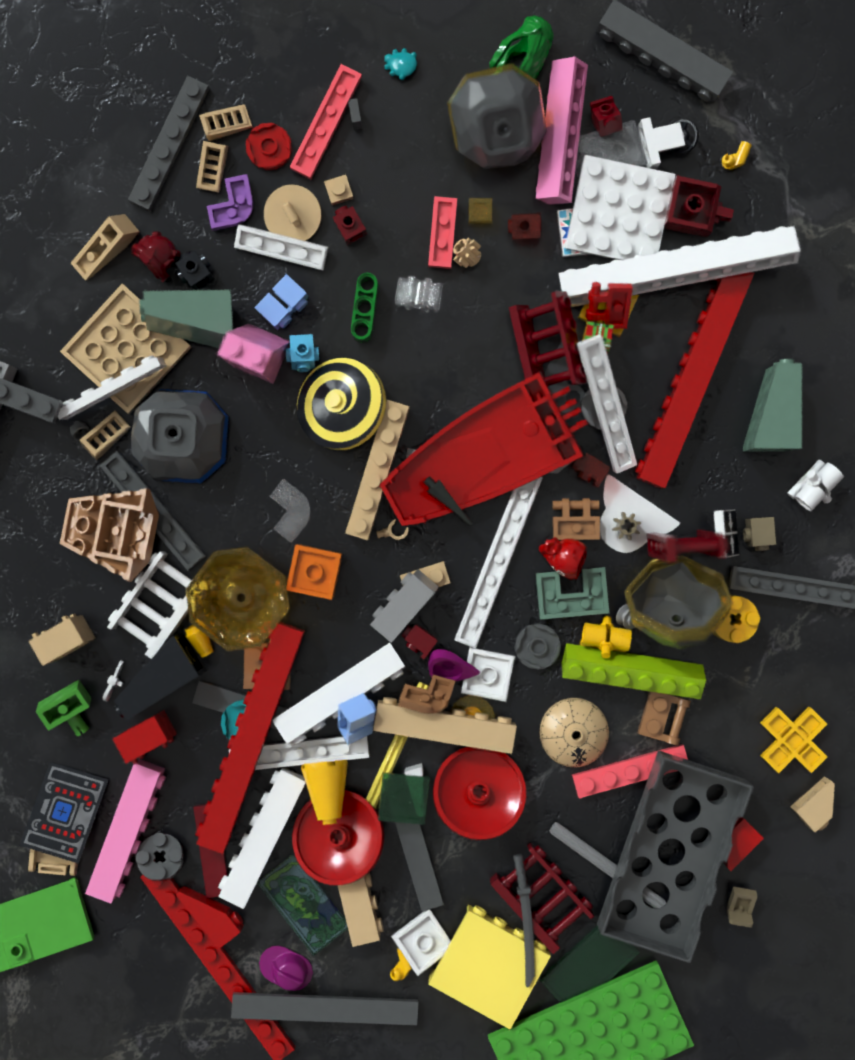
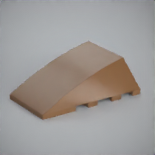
[60,489,159,582]

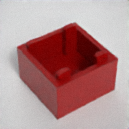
[113,710,177,764]

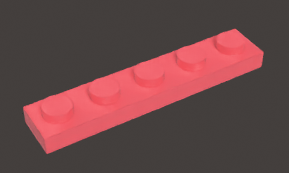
[290,64,362,180]
[572,744,688,798]

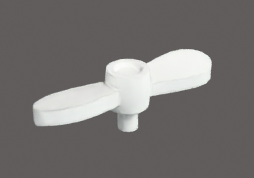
[102,660,124,702]

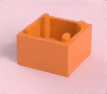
[286,544,343,600]

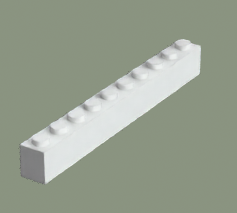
[559,226,800,307]

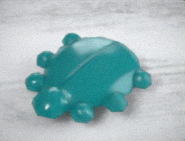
[384,48,417,80]

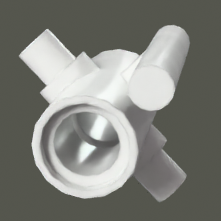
[787,460,844,511]

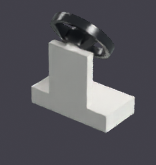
[637,117,699,169]

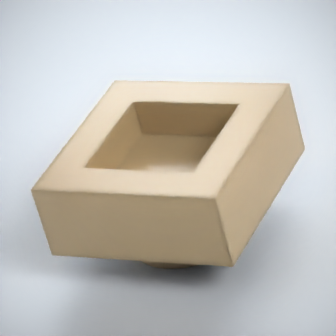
[324,175,354,206]

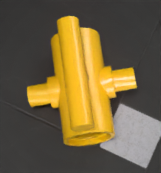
[579,616,632,659]

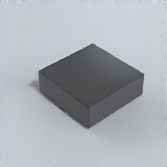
[348,98,362,130]

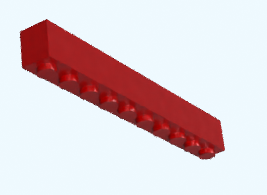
[635,272,754,489]
[195,621,305,854]

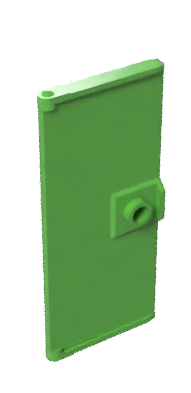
[0,877,95,972]

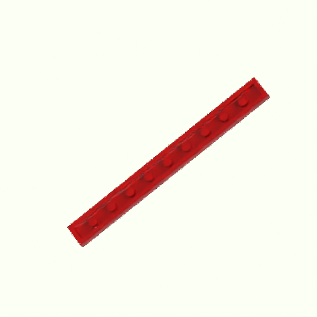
[140,874,295,1060]

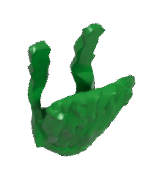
[489,16,554,83]

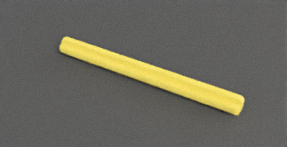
[366,682,429,809]

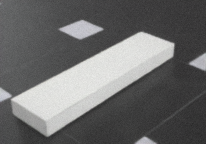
[234,224,329,270]

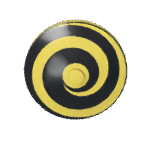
[296,357,386,450]

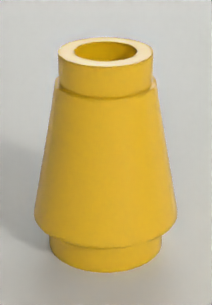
[185,622,214,658]

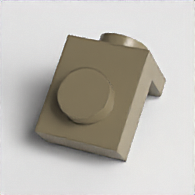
[726,887,757,927]

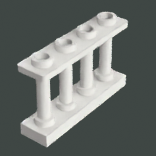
[107,551,210,658]

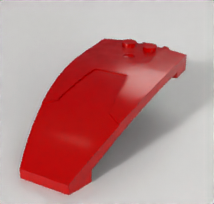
[380,371,588,526]

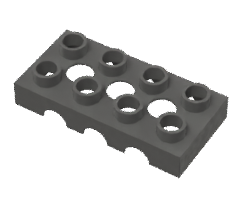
[597,750,753,963]

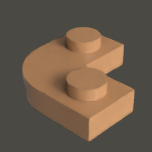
[398,675,455,714]

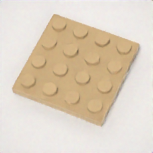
[60,284,191,414]

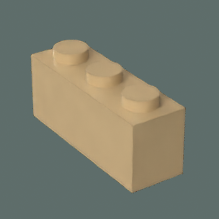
[338,873,384,947]

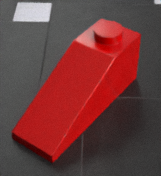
[176,885,244,950]

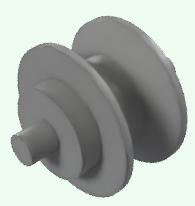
[616,604,635,630]

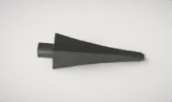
[423,476,472,526]

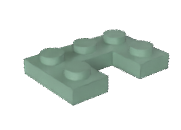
[535,567,609,620]

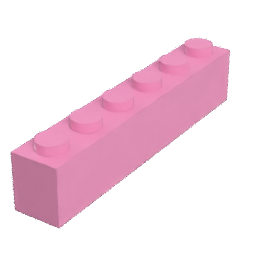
[536,57,588,205]
[85,759,166,903]

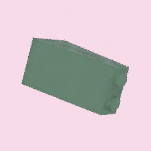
[139,290,233,348]
[743,359,802,452]

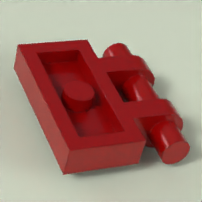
[585,282,633,329]

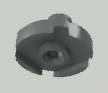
[136,833,184,881]

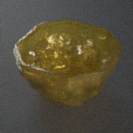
[185,547,289,651]

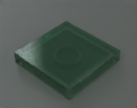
[378,772,430,825]

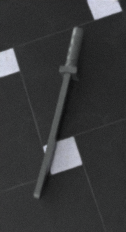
[513,854,535,987]

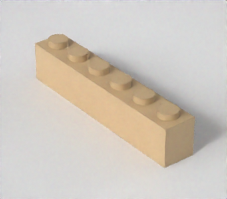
[345,400,410,540]
[373,697,517,754]

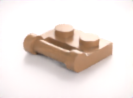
[637,691,691,746]

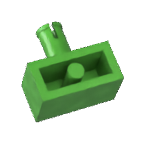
[36,680,91,736]

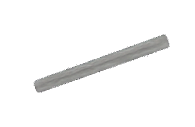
[549,822,666,908]

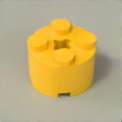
[713,595,760,643]

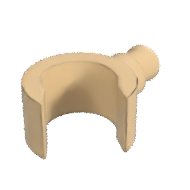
[376,519,409,540]

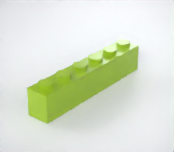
[562,643,706,699]

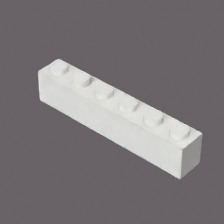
[272,643,406,745]
[218,767,305,909]

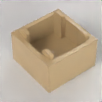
[29,613,96,666]

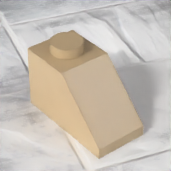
[790,776,835,832]

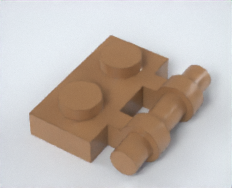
[552,498,600,540]

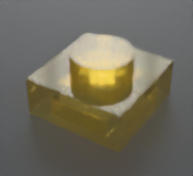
[469,198,492,223]

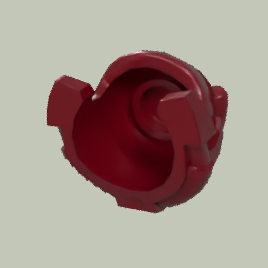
[131,231,181,283]

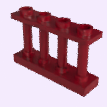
[508,291,588,386]
[646,529,729,562]
[490,843,594,954]

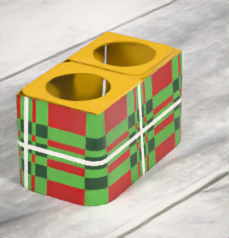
[582,322,614,355]

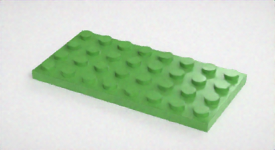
[488,960,694,1060]

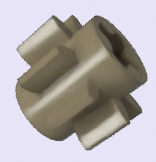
[612,512,641,540]

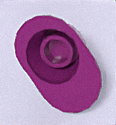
[259,945,313,991]

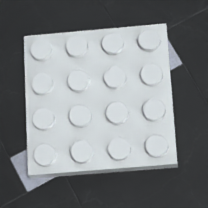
[565,155,675,260]

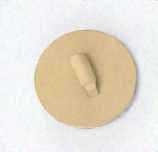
[264,185,322,241]

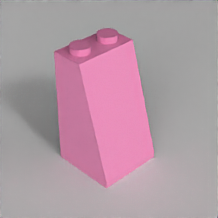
[218,324,290,384]

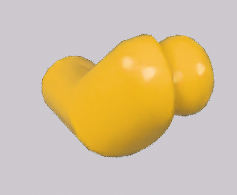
[722,141,752,170]
[390,948,412,981]

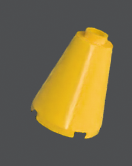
[301,760,348,825]

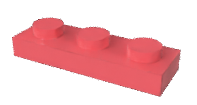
[428,196,457,269]

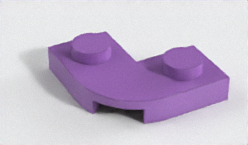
[207,174,253,231]

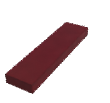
[193,804,228,898]

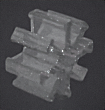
[395,276,443,313]

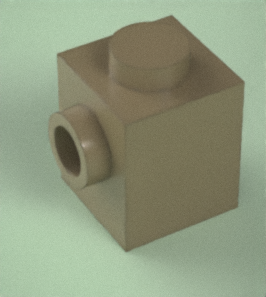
[743,517,776,551]

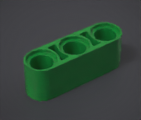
[351,273,379,343]

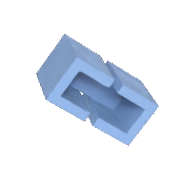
[255,274,309,330]
[337,693,376,745]

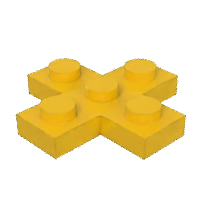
[760,706,828,773]

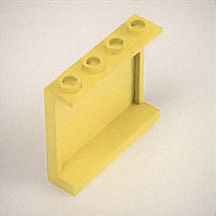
[428,904,551,1029]

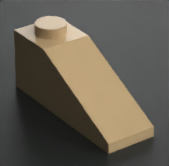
[71,214,140,281]

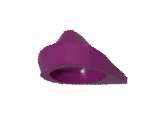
[428,649,480,682]

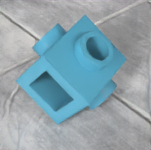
[286,334,319,372]

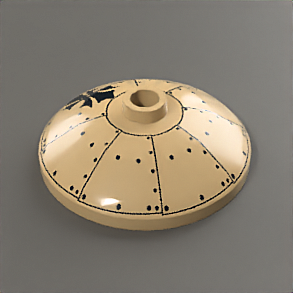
[540,698,609,767]

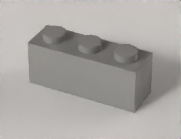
[370,569,439,643]

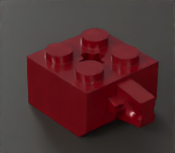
[664,176,734,237]

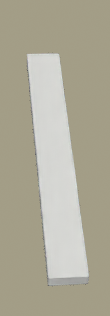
[454,477,543,649]

